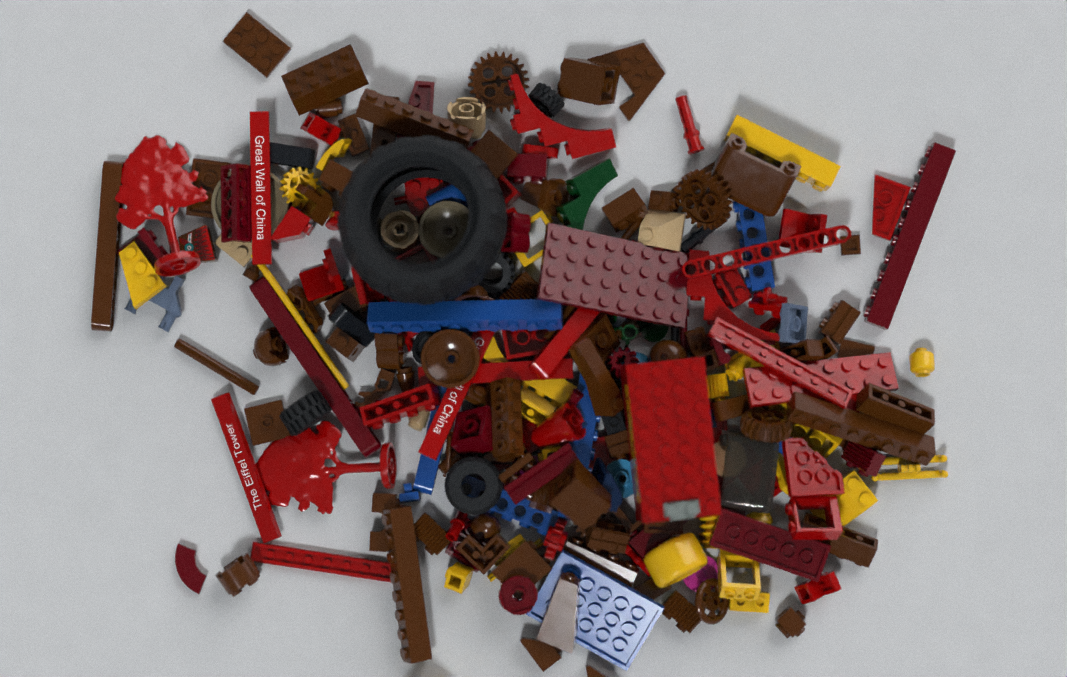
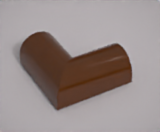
[456,533,511,575]

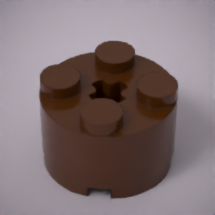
[215,553,260,597]

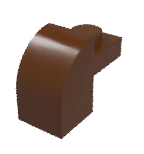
[295,183,333,226]
[684,326,719,371]

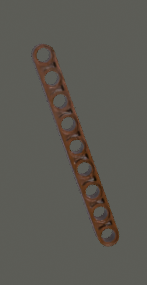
[91,161,124,332]

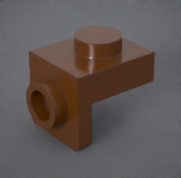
[648,190,680,213]

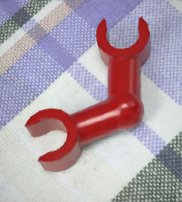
[625,544,651,577]

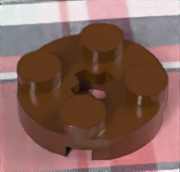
[538,178,570,217]

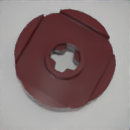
[498,575,538,615]

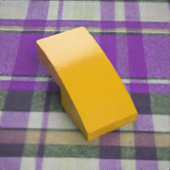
[316,138,352,171]

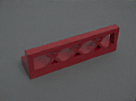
[221,163,251,243]
[504,443,580,505]

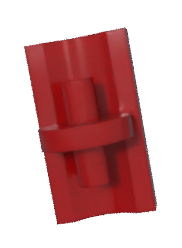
[748,287,788,318]

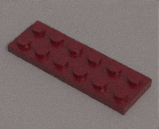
[708,508,831,582]

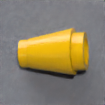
[726,355,754,381]

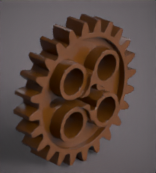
[468,51,530,114]
[676,169,733,230]

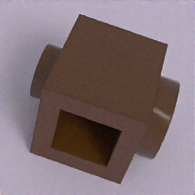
[775,606,807,639]

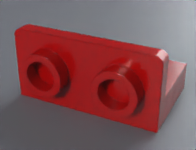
[713,269,753,309]

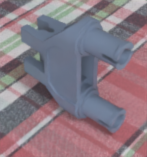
[124,275,185,333]

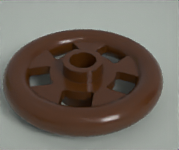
[695,578,729,625]

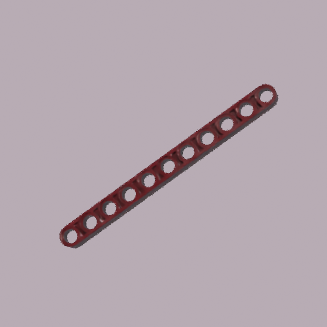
[249,276,382,458]

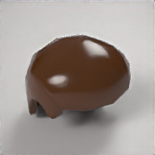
[470,512,501,538]

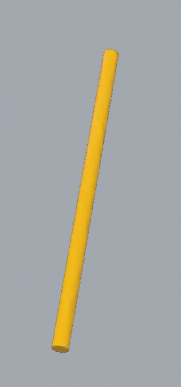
[251,255,350,390]

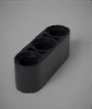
[270,142,316,170]
[328,302,375,347]

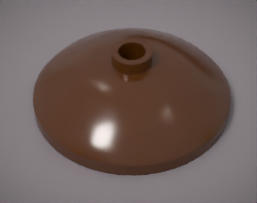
[421,329,480,388]

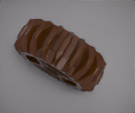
[740,407,793,443]

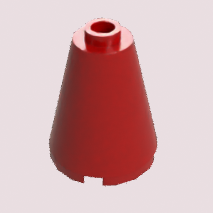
[531,403,586,447]

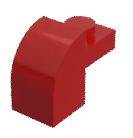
[300,112,341,146]
[794,571,842,605]

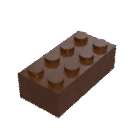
[281,44,369,116]

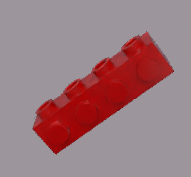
[359,384,441,430]

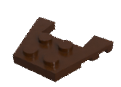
[587,43,665,122]

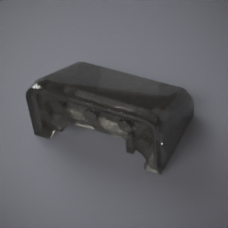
[719,430,779,514]

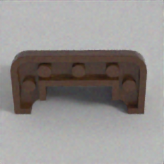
[711,133,801,217]

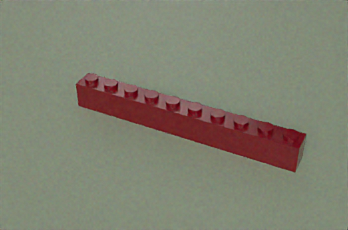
[863,142,956,330]

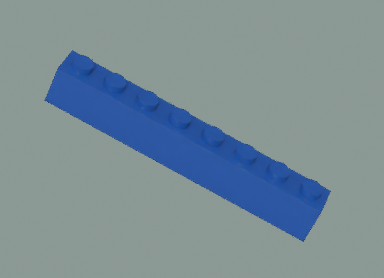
[557,373,601,520]

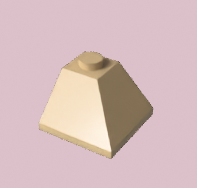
[638,210,686,252]

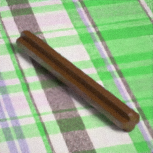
[174,339,259,395]

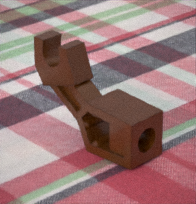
[286,284,323,334]
[354,368,396,407]

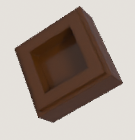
[840,235,861,256]

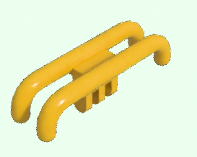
[871,455,948,481]

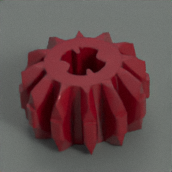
[606,346,639,379]

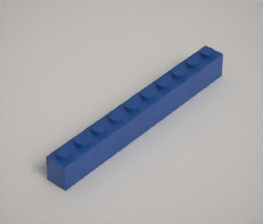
[367,299,563,333]

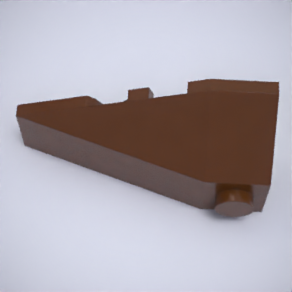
[575,338,624,416]

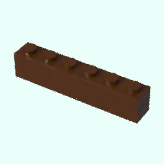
[355,88,474,149]

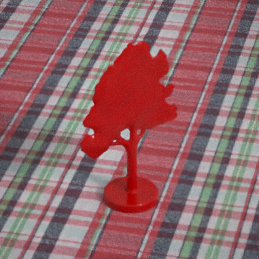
[115,135,208,276]
[256,421,397,514]

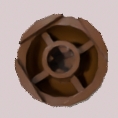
[253,327,289,366]
[648,340,687,362]

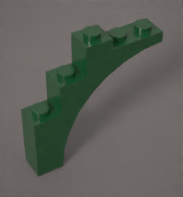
[555,159,618,230]

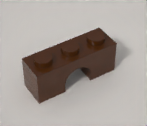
[369,492,400,552]

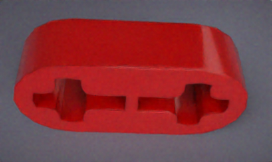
[522,144,559,159]

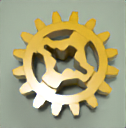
[279,167,321,209]

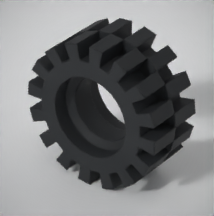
[528,83,565,118]

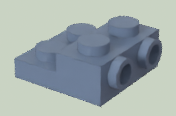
[779,303,808,344]

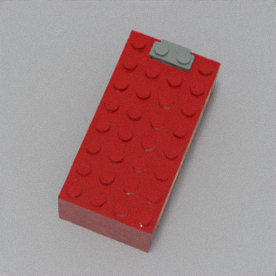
[620,357,722,524]

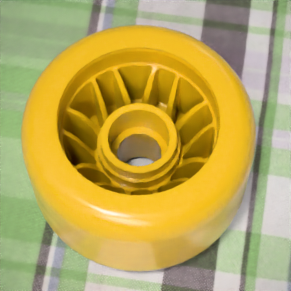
[644,532,708,588]

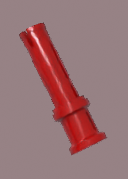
[675,95,705,154]

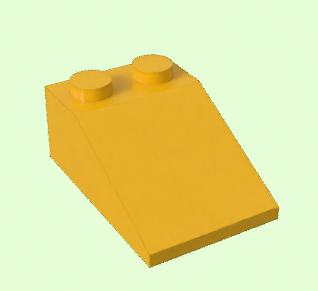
[810,470,878,526]

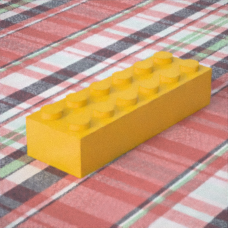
[724,115,841,192]

